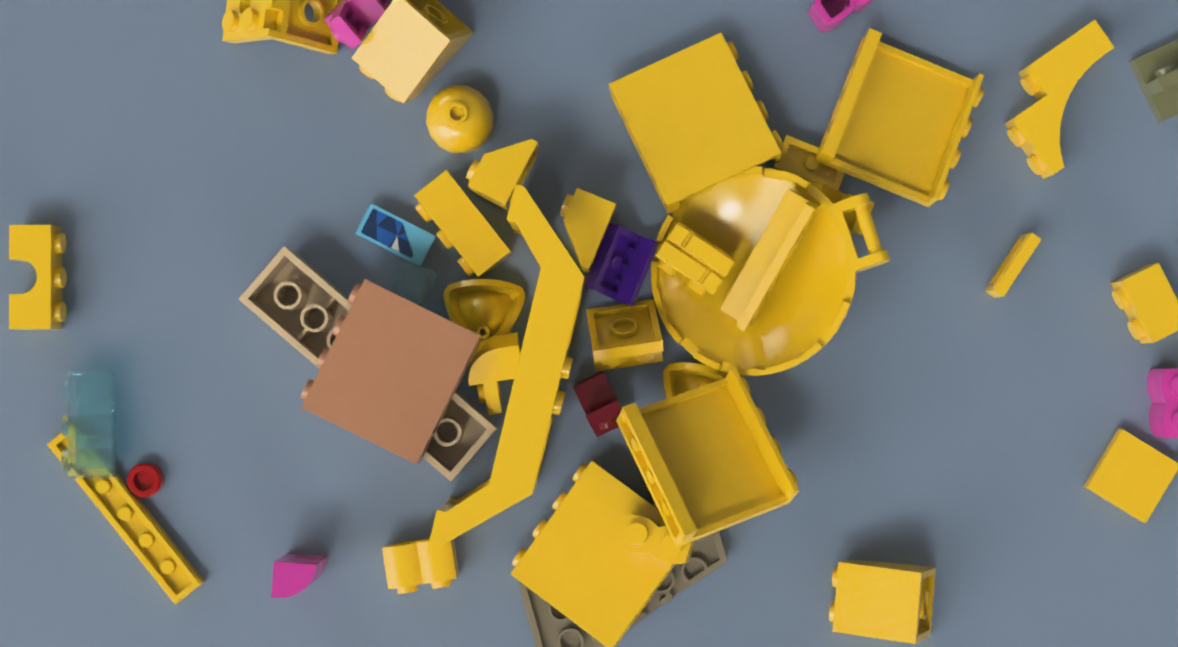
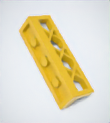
[719,188,820,331]

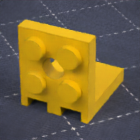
[222,0,341,54]

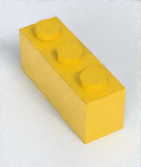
[414,170,512,279]

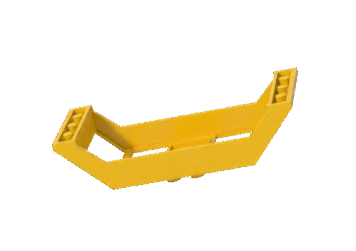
[428,184,585,548]

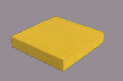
[1083,428,1178,524]

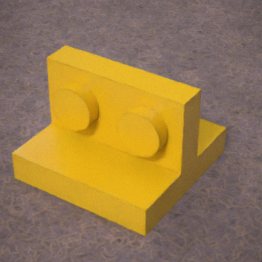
[586,299,664,372]

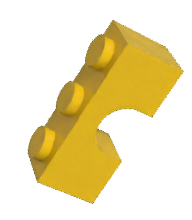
[9,225,67,330]

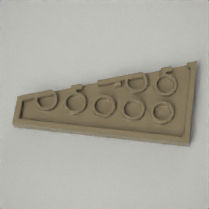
[519,531,728,647]

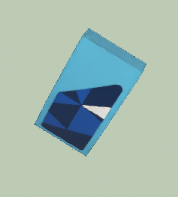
[355,203,436,267]

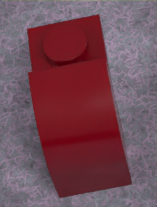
[573,371,622,437]

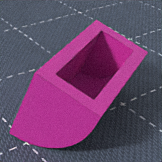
[271,553,328,598]

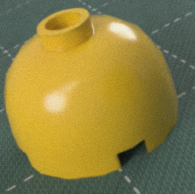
[426,85,494,154]

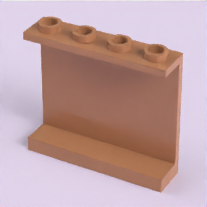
[301,279,483,465]

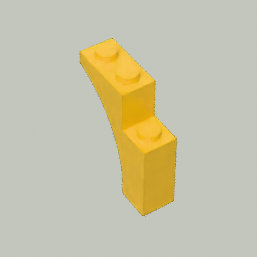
[1004,20,1115,179]

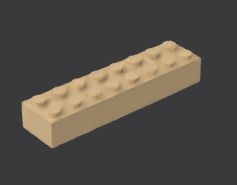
[238,246,499,482]

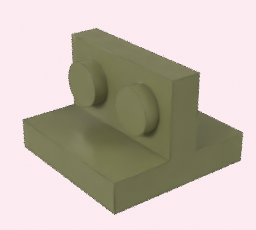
[1129,39,1178,123]

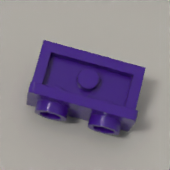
[584,222,658,306]

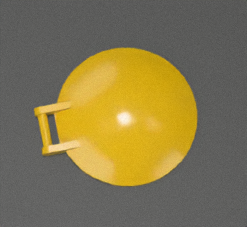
[651,166,890,376]

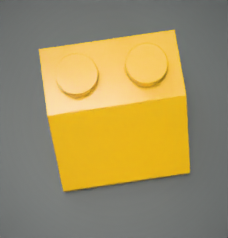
[466,139,540,211]
[560,188,616,273]

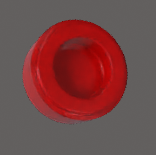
[127,462,164,497]

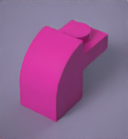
[324,0,392,50]

